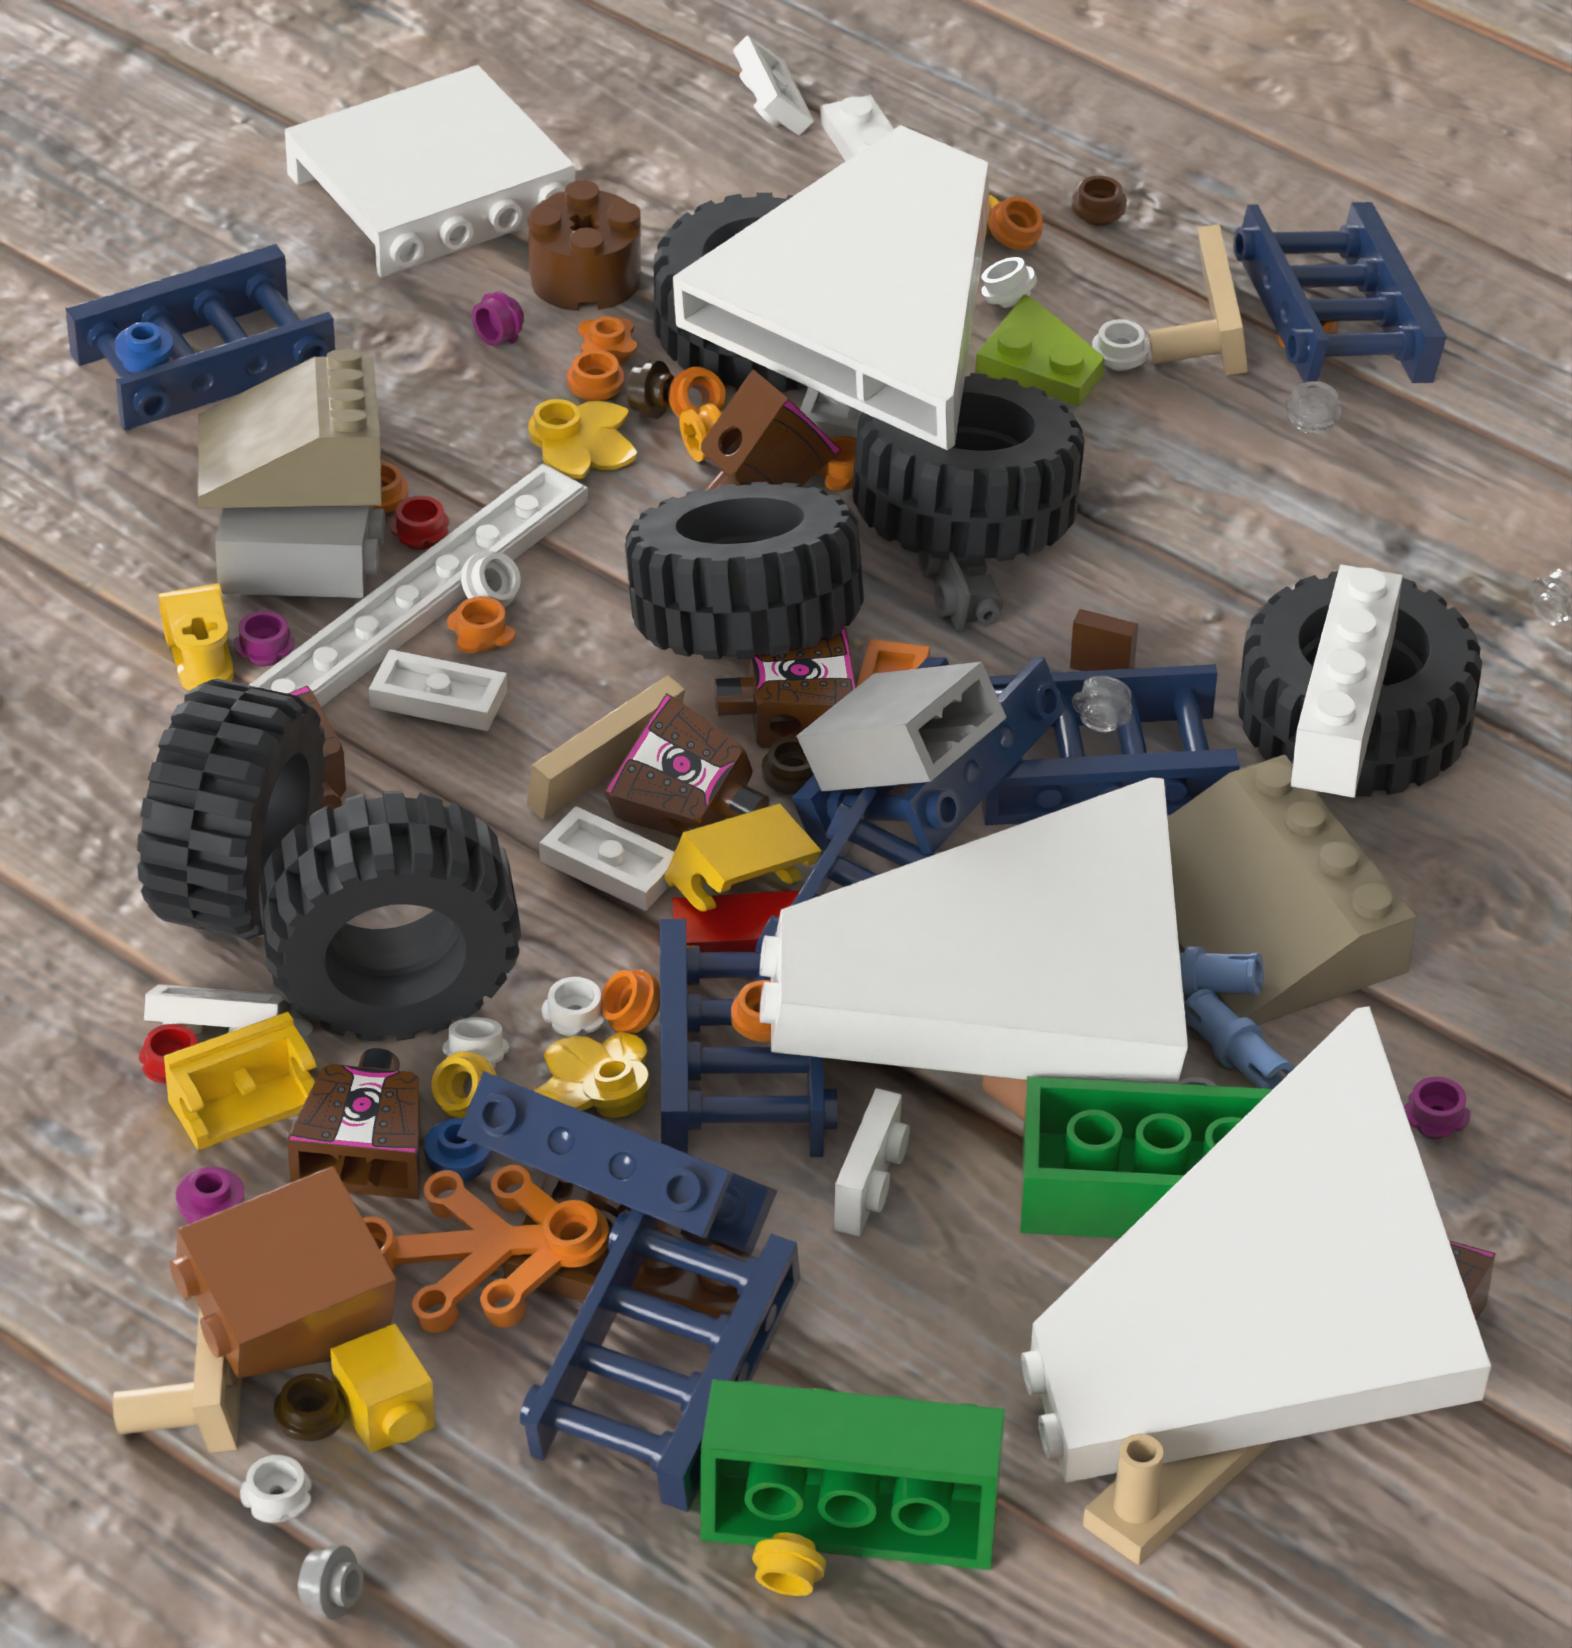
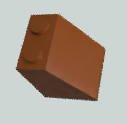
[170,1166,396,1379]

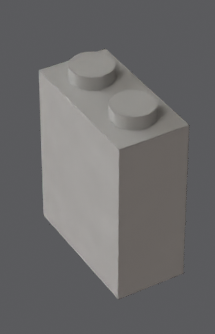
[215,505,385,598]
[797,662,1007,791]

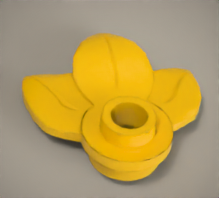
[528,399,637,479]
[533,1032,651,1118]

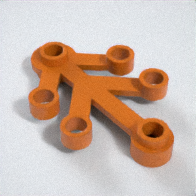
[362,1165,610,1333]

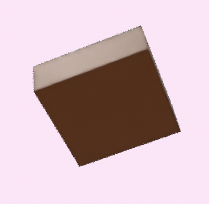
[1070,609,1138,671]

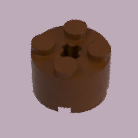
[528,180,641,311]

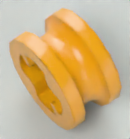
[679,403,721,462]

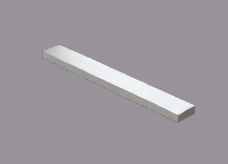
[249,464,588,707]

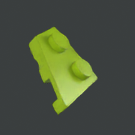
[975,295,1104,406]

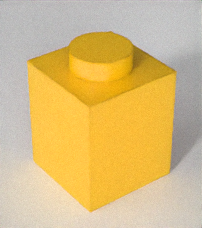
[330,1323,435,1454]

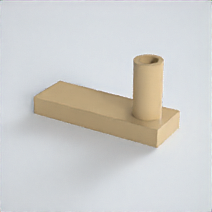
[1148,224,1248,376]
[526,675,685,820]
[113,1308,242,1453]
[1083,1434,1273,1565]

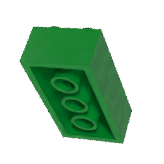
[1020,1076,1273,1238]
[700,1379,1005,1570]

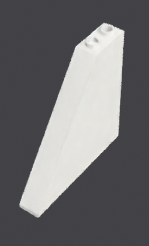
[673,125,989,450]
[760,777,1188,1084]
[1021,1006,1491,1483]

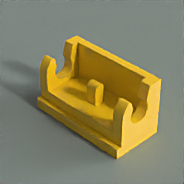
[664,803,822,911]
[164,1012,317,1151]

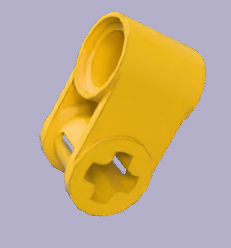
[158,583,234,691]

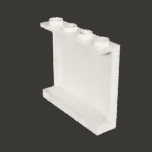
[285,65,575,278]

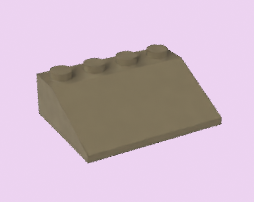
[198,349,381,508]
[1167,755,1417,1025]

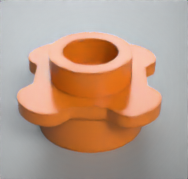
[578,316,637,366]
[819,436,856,491]
[447,596,516,654]

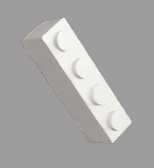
[1291,564,1403,797]

